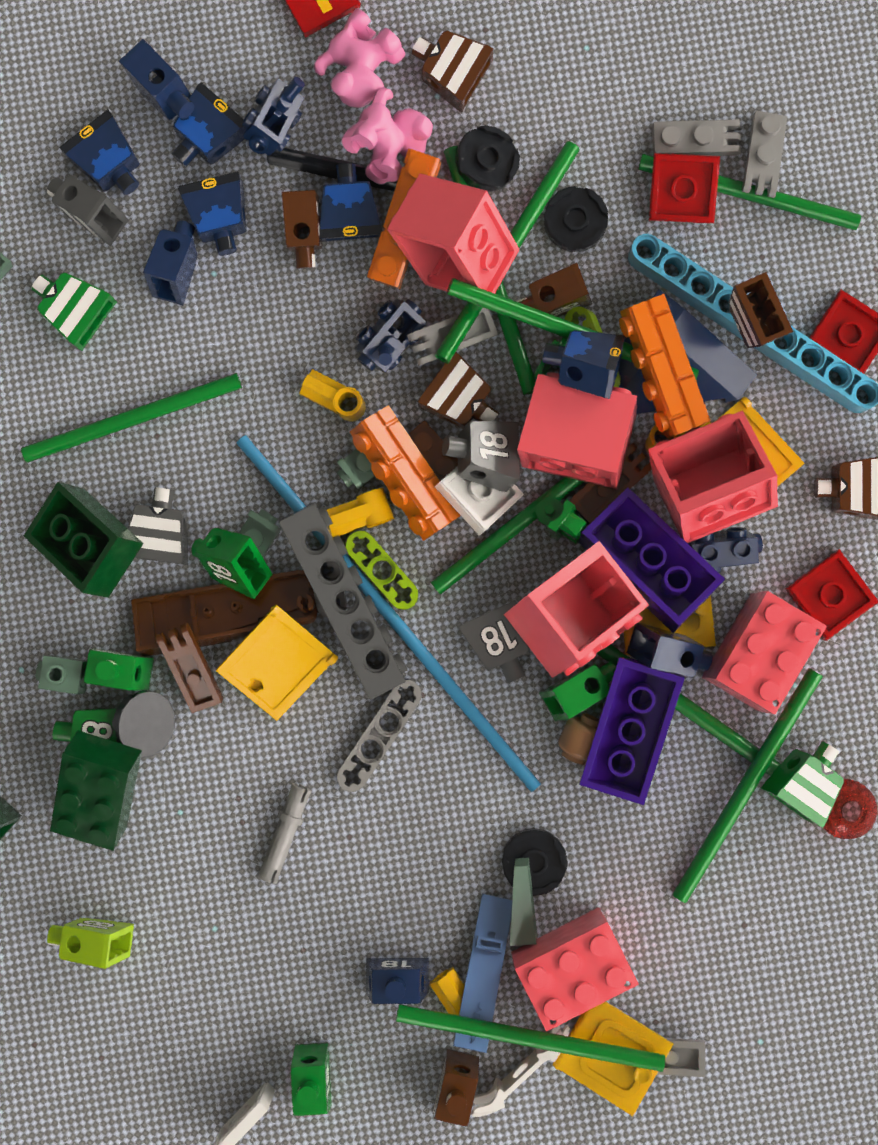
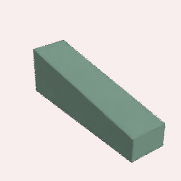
[510,858,538,946]

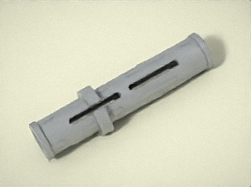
[257,783,312,884]

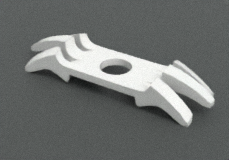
[471,1020,570,1117]

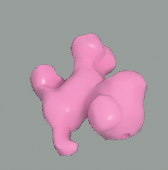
[314,8,405,108]
[342,87,433,184]

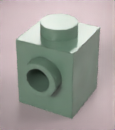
[35,655,87,695]

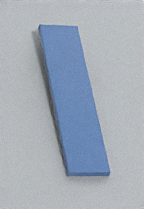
[453,894,512,1053]

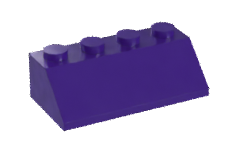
[578,487,725,633]
[579,657,685,805]

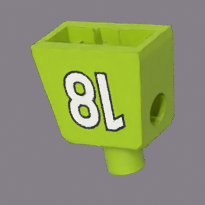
[47,918,134,969]

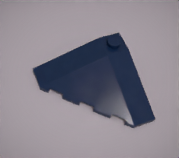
[618,289,758,415]

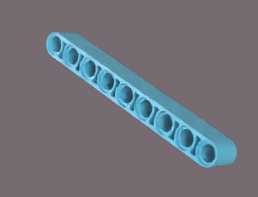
[628,234,878,413]

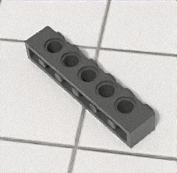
[279,502,408,700]

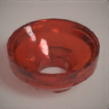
[823,779,877,839]

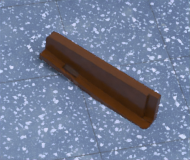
[131,570,319,656]

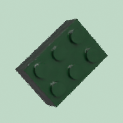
[23,482,144,598]
[50,730,142,851]

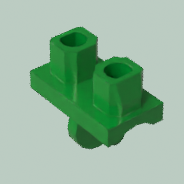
[536,498,587,545]

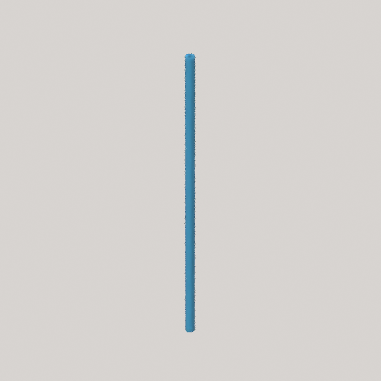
[236,435,541,792]

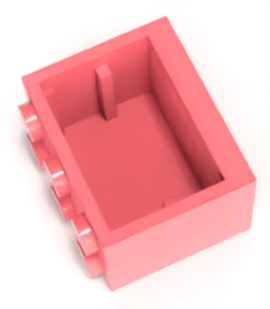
[387,174,520,293]
[517,372,637,489]
[648,410,778,543]
[504,541,649,678]
[702,591,827,715]
[511,907,639,1032]

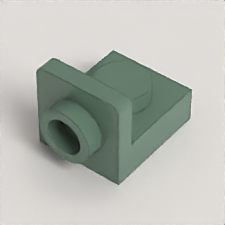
[336,449,375,491]
[239,509,282,557]

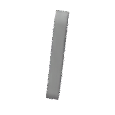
[337,680,422,792]

